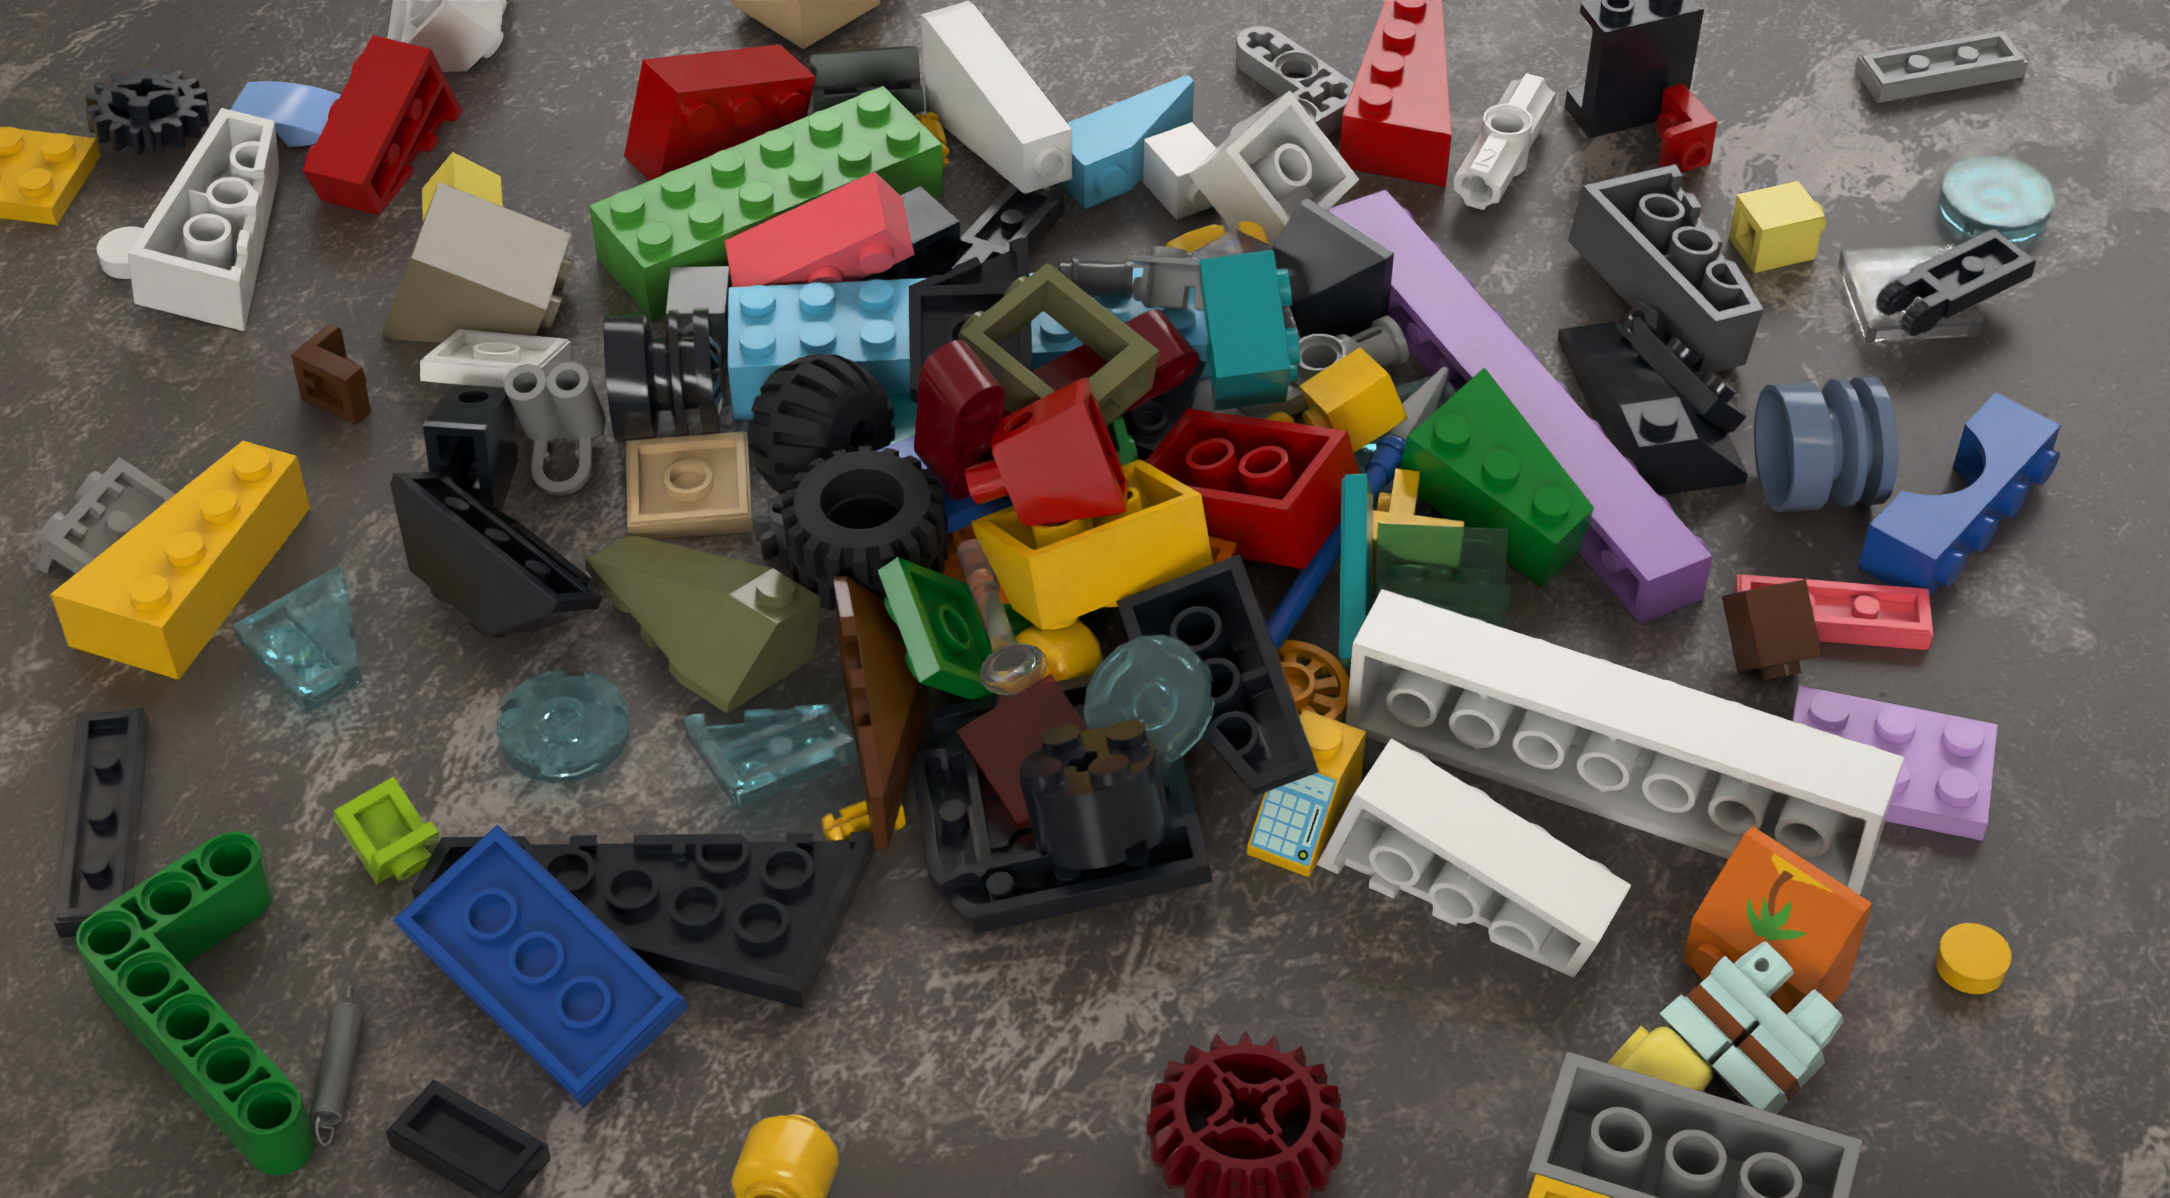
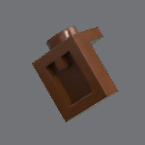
[291,324,371,425]

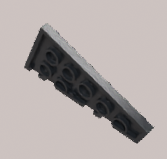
[412,832,876,1009]

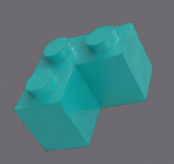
[1199,250,1300,411]

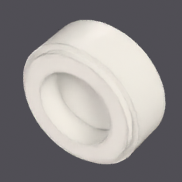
[96,226,143,279]

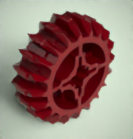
[1146,1030,1347,1198]

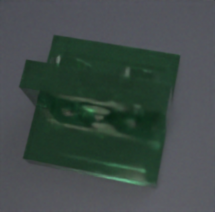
[1373,522,1511,628]

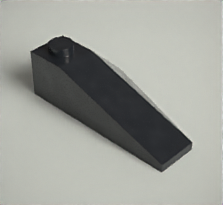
[1117,554,1319,796]

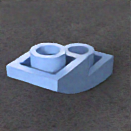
[230,81,341,147]

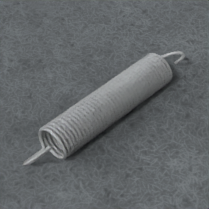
[309,985,364,1146]

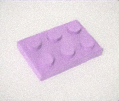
[1791,686,1998,841]

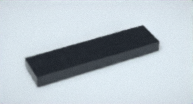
[54,708,149,938]

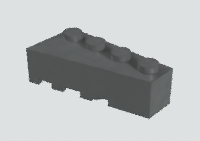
[1568,164,1764,374]

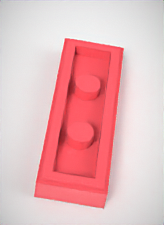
[1733,574,1933,650]

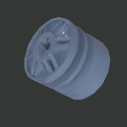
[1754,376,1899,513]

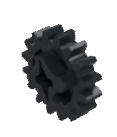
[85,67,210,155]

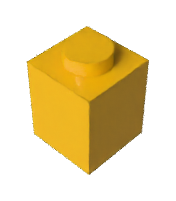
[1299,347,1408,453]

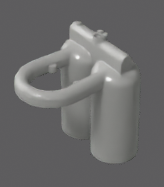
[504,362,606,496]

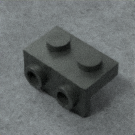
[810,45,925,115]

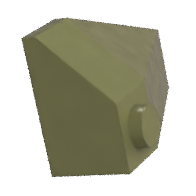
[585,534,821,714]

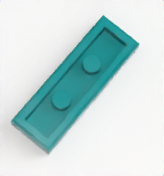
[1339,474,1373,678]

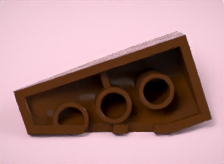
[833,576,928,850]

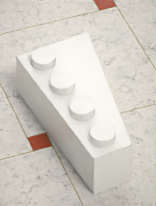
[127,108,280,332]
[1317,738,1631,978]

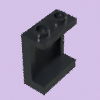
[1564,0,1704,138]

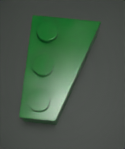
[1400,367,1594,588]

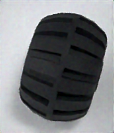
[748,354,895,494]

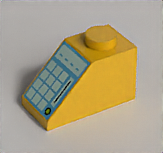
[1247,709,1366,878]

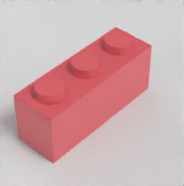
[725,171,914,287]

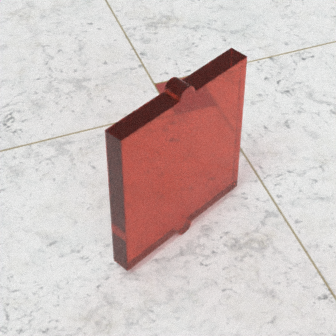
[957,674,1088,828]

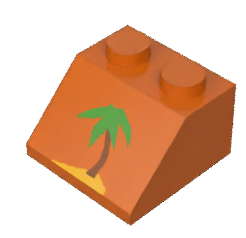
[1682,826,1873,1015]

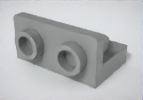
[36,457,175,575]

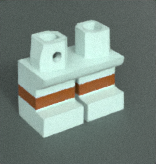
[1659,941,1844,1114]

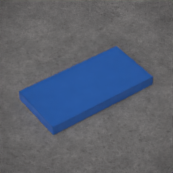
[393,825,689,1108]

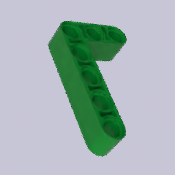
[76,831,315,1176]

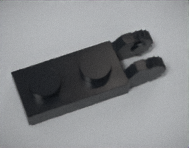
[1875,228,2036,337]

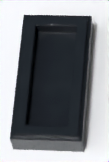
[386,1079,551,1198]

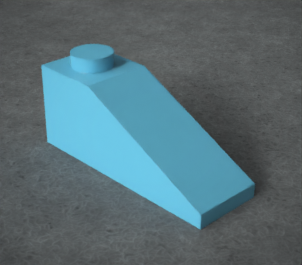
[1059,75,1194,209]

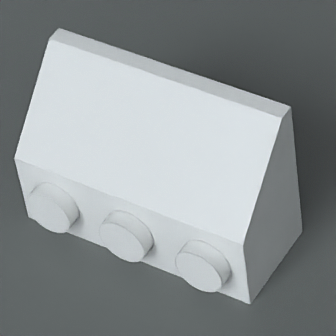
[387,0,507,72]

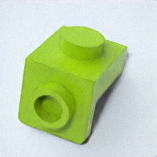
[333,776,440,885]

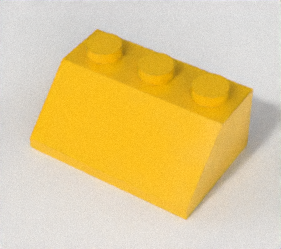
[972,459,1213,630]

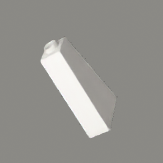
[921,1,1073,194]

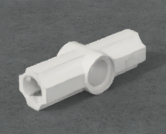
[1454,73,1555,210]

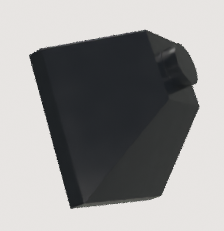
[1271,198,1394,340]

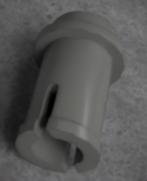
[1059,255,1133,299]

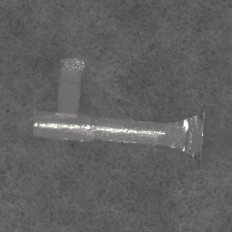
[956,539,1048,695]

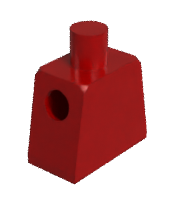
[965,377,1129,527]

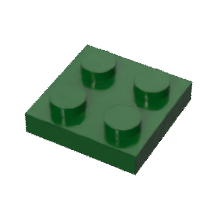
[878,557,1013,700]

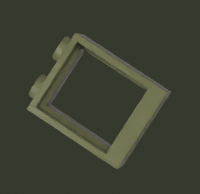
[958,262,1159,426]

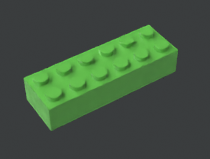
[589,86,944,321]

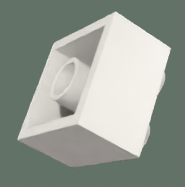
[1188,90,1359,249]

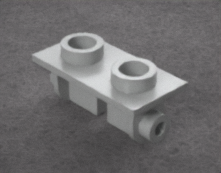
[1128,246,1241,311]

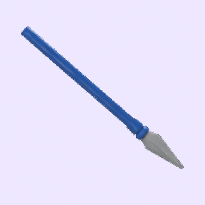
[1267,367,1449,652]

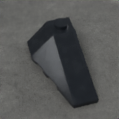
[1558,322,1748,495]

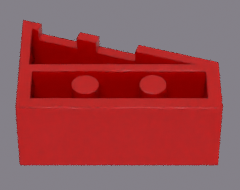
[302,35,463,215]
[624,44,816,181]

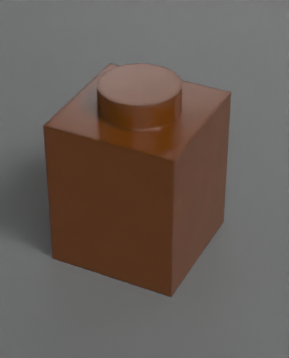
[1722,579,1822,680]

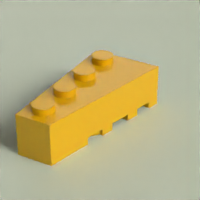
[50,441,310,680]

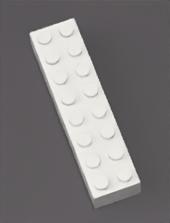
[1345,589,1904,895]

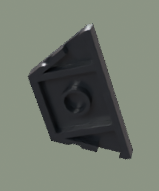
[909,238,1033,403]

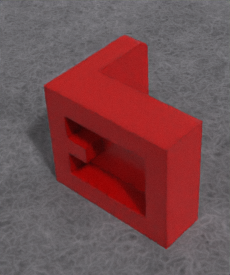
[1657,83,1717,173]

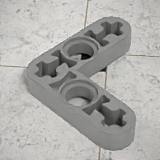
[1230,26,1354,137]

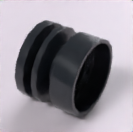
[603,307,726,442]

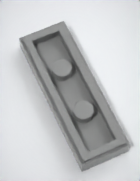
[1855,31,2028,103]

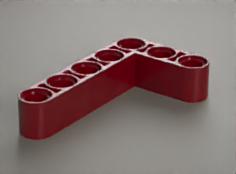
[914,309,1200,501]

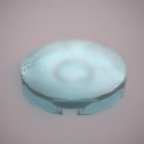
[1938,155,2055,242]
[1084,635,1215,764]
[497,670,629,783]

